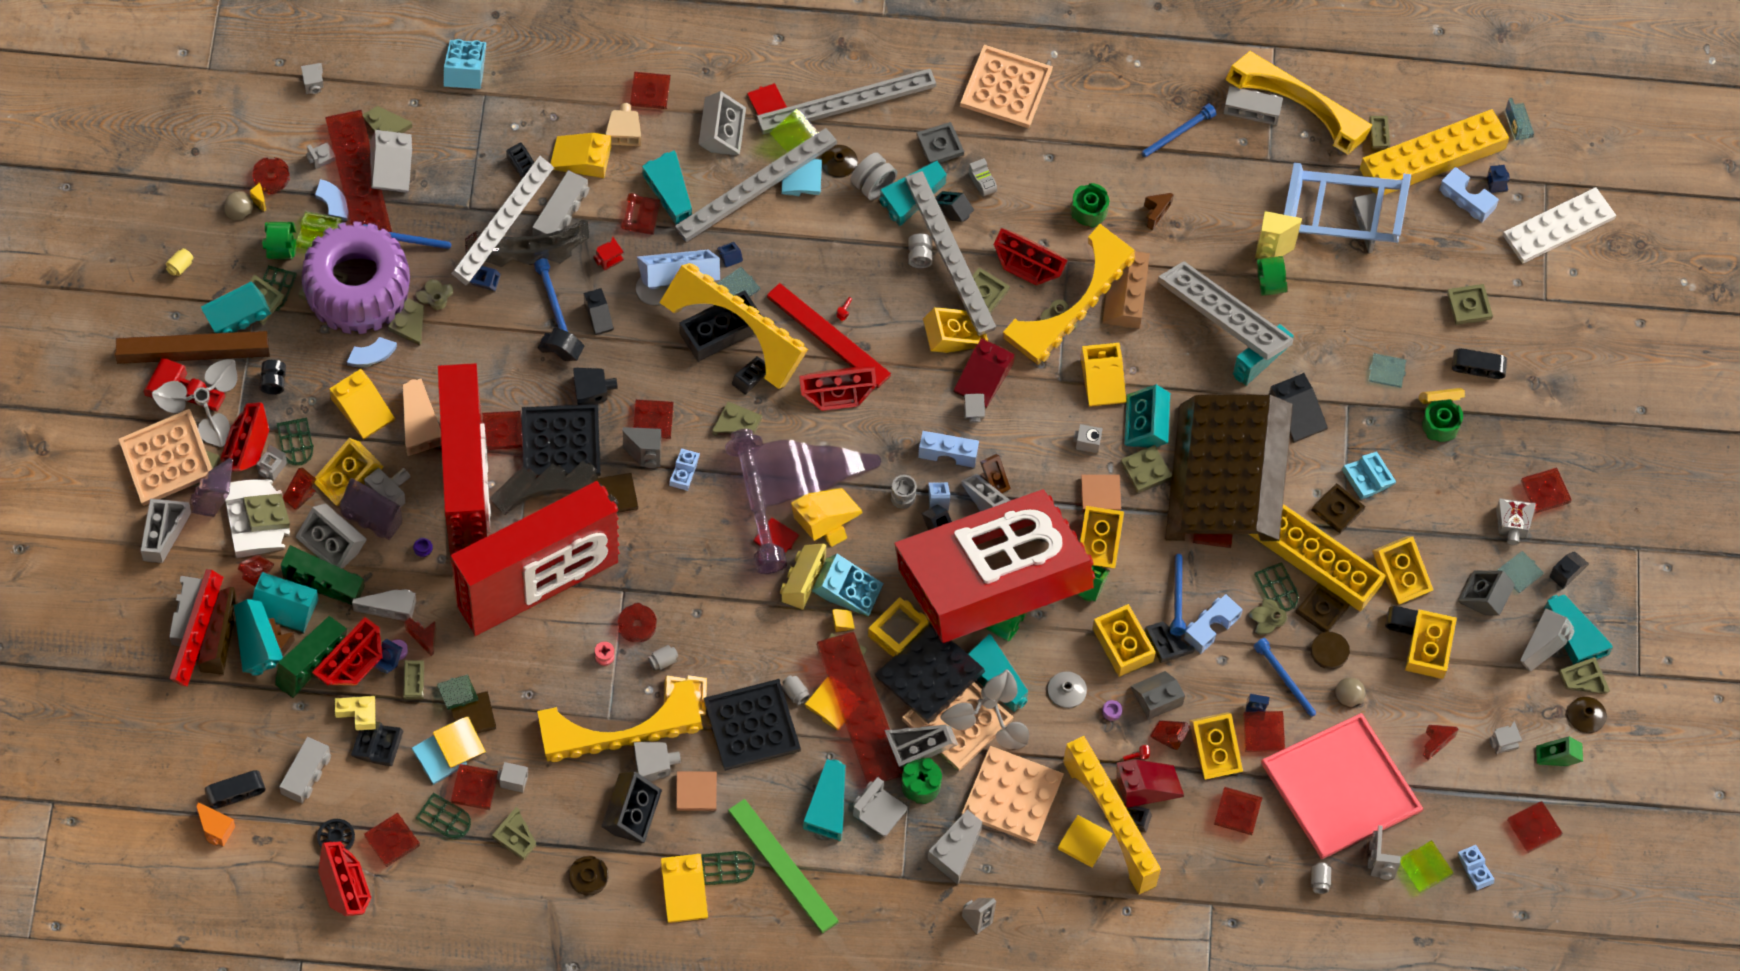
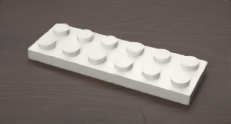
[1503,187,1616,264]

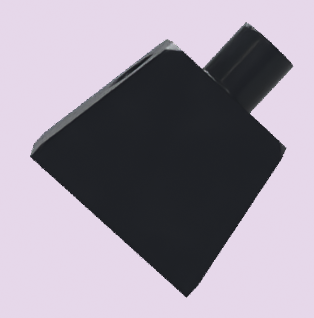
[573,368,618,405]

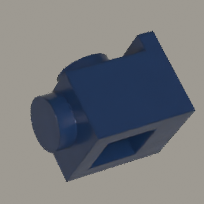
[1486,165,1510,193]
[470,266,501,291]

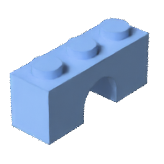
[1439,167,1499,222]
[918,431,979,468]
[1184,594,1243,654]

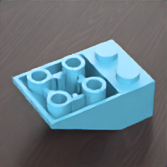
[444,39,486,89]
[812,554,884,616]

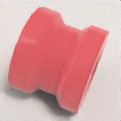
[595,642,614,666]

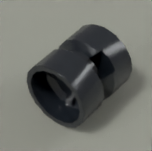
[259,360,286,395]

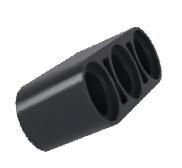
[1452,348,1507,379]
[1385,606,1418,635]
[204,770,266,809]

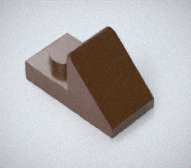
[1144,193,1174,230]
[980,454,1011,493]
[268,618,295,656]

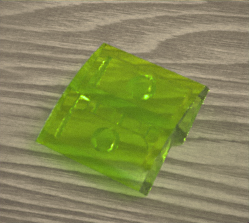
[770,109,819,153]
[296,211,342,249]
[1400,840,1454,893]

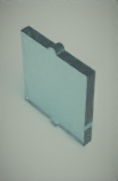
[717,267,760,297]
[1369,353,1406,388]
[1498,551,1544,593]

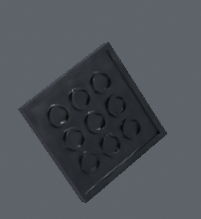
[522,404,601,479]
[875,623,985,724]
[703,679,801,771]

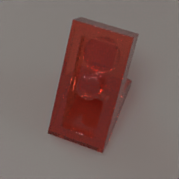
[283,467,316,510]
[237,554,274,587]
[404,617,436,656]
[1150,720,1191,750]
[1423,725,1459,761]

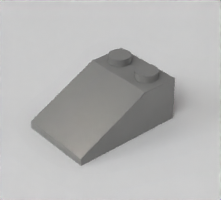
[370,130,412,193]
[1520,609,1574,671]

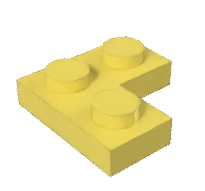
[335,696,376,730]

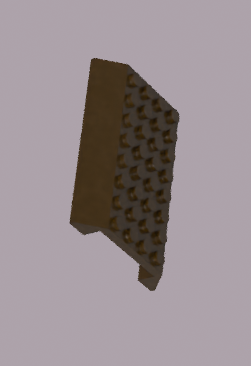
[1165,395,1293,541]

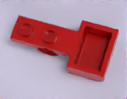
[143,359,226,412]

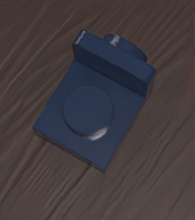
[374,639,402,674]
[1245,694,1269,721]

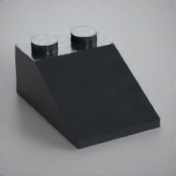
[1268,373,1328,443]

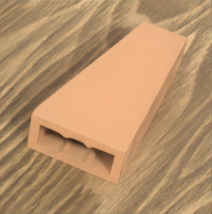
[403,379,442,456]

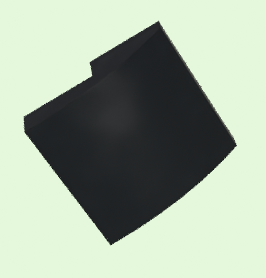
[351,721,404,766]

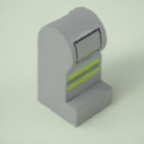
[968,158,997,197]

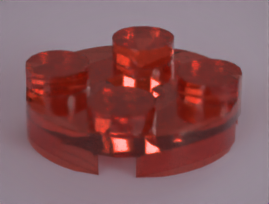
[252,157,290,194]
[618,603,657,642]

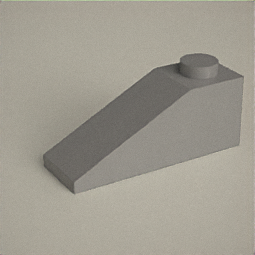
[1352,193,1382,253]
[961,474,1010,512]
[352,589,416,622]
[962,898,996,934]

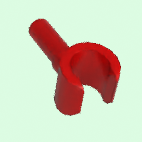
[836,297,852,321]
[1123,745,1150,761]

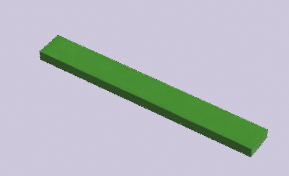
[728,799,839,934]

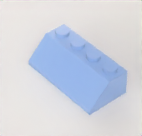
[637,250,720,289]

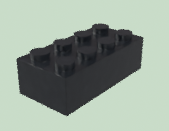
[679,290,762,362]

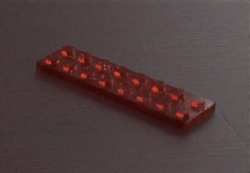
[325,110,392,232]
[816,631,904,784]

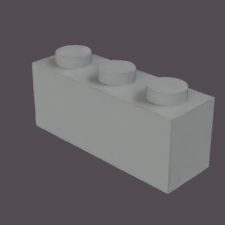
[1223,86,1283,125]
[279,737,331,804]

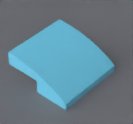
[781,159,822,196]
[1341,452,1396,500]
[412,735,467,785]

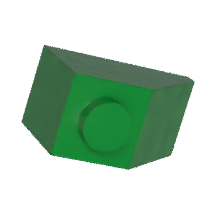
[1077,565,1110,602]
[1536,736,1583,766]

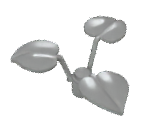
[152,359,237,447]
[940,669,1029,749]

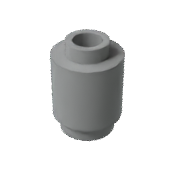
[648,645,678,671]
[782,676,810,705]
[1311,862,1331,894]

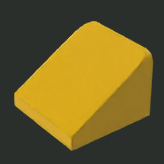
[250,183,266,211]
[824,525,847,547]
[832,609,855,632]

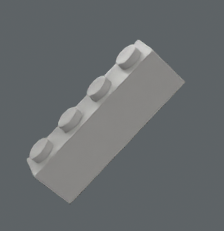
[532,170,590,246]

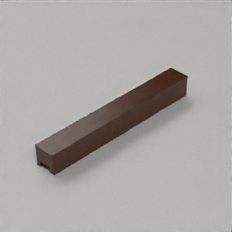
[115,331,270,364]

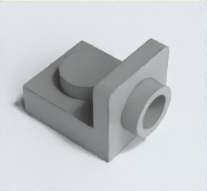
[306,142,336,169]

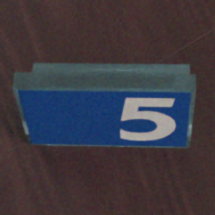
[1505,98,1534,140]

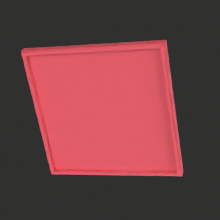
[1261,713,1423,860]

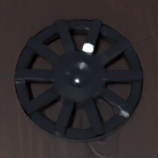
[317,819,355,850]

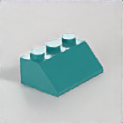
[201,281,272,333]
[1124,384,1171,448]
[252,572,319,633]

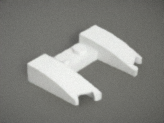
[222,479,290,558]

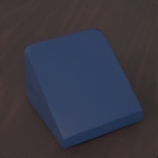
[717,242,743,267]

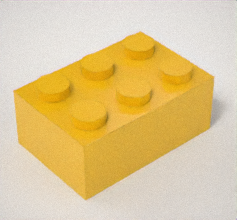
[1092,604,1156,677]

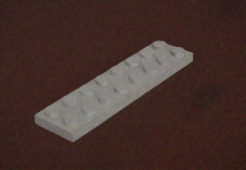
[1158,262,1293,360]

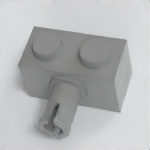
[364,468,411,515]

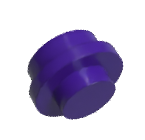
[413,538,433,557]

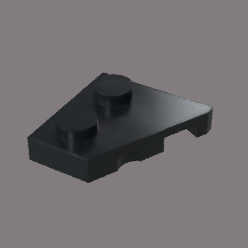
[1144,621,1195,663]

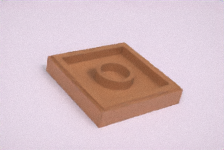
[1081,475,1121,512]
[677,771,717,811]

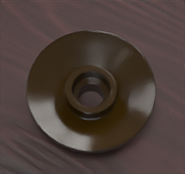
[821,145,858,177]
[1568,696,1607,733]

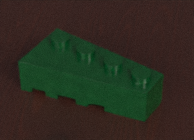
[281,545,365,606]
[275,616,347,698]

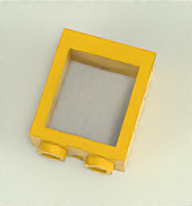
[868,597,929,657]

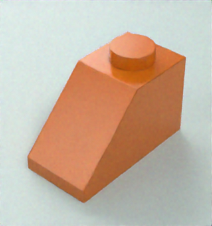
[197,802,235,847]

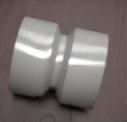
[908,234,932,268]
[891,475,917,509]

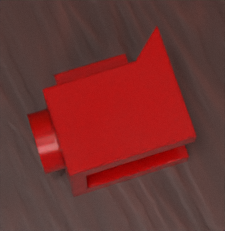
[593,236,624,271]

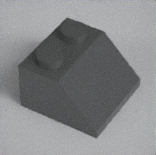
[623,427,661,468]
[1458,570,1515,616]
[1130,671,1185,720]

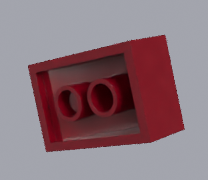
[953,338,1015,408]
[1116,759,1184,808]

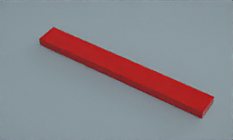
[767,283,891,388]

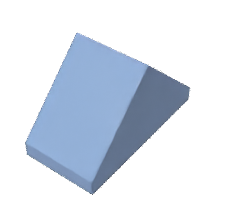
[929,482,950,510]

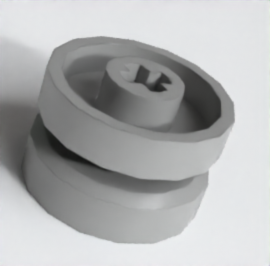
[850,153,897,200]

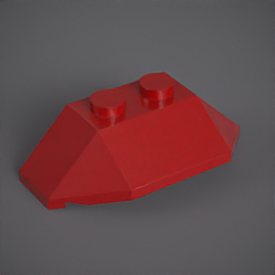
[993,228,1068,286]
[799,367,877,411]
[220,402,269,472]
[312,617,383,685]
[318,842,371,916]

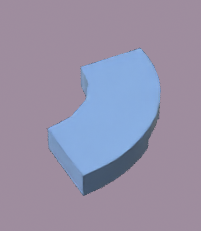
[315,179,348,221]
[347,337,397,367]

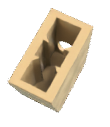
[606,103,641,146]

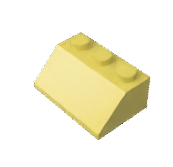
[1255,211,1302,259]
[780,544,826,610]

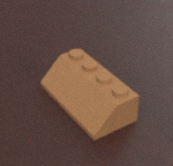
[1103,251,1150,329]

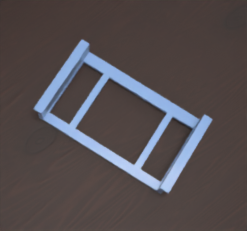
[1284,163,1411,243]

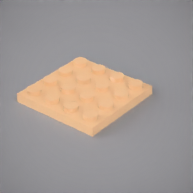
[960,45,1053,129]
[119,409,215,506]
[902,682,1014,771]
[962,746,1064,845]

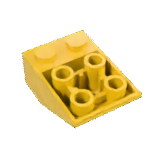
[1080,343,1126,407]

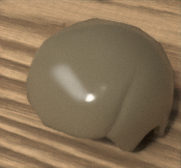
[224,191,254,221]
[1335,677,1366,707]

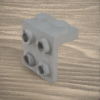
[853,777,907,837]
[1368,825,1401,880]

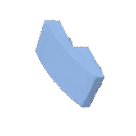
[669,448,700,491]
[1458,845,1495,891]

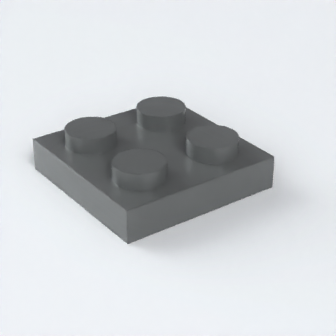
[916,122,964,164]

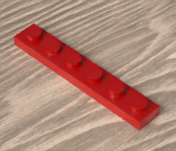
[170,569,224,687]

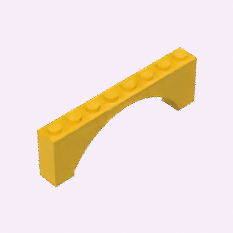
[1225,51,1372,155]
[1003,224,1135,365]
[659,263,808,389]
[537,679,703,762]
[1063,736,1161,895]

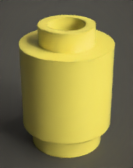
[166,248,194,276]

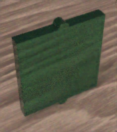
[437,674,478,710]

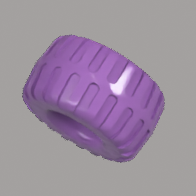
[302,221,410,334]

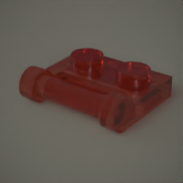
[621,193,661,235]

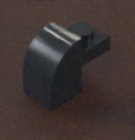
[538,328,585,361]

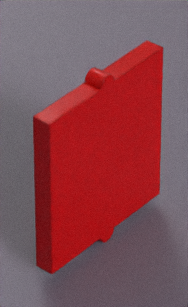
[747,83,787,116]
[753,517,799,560]

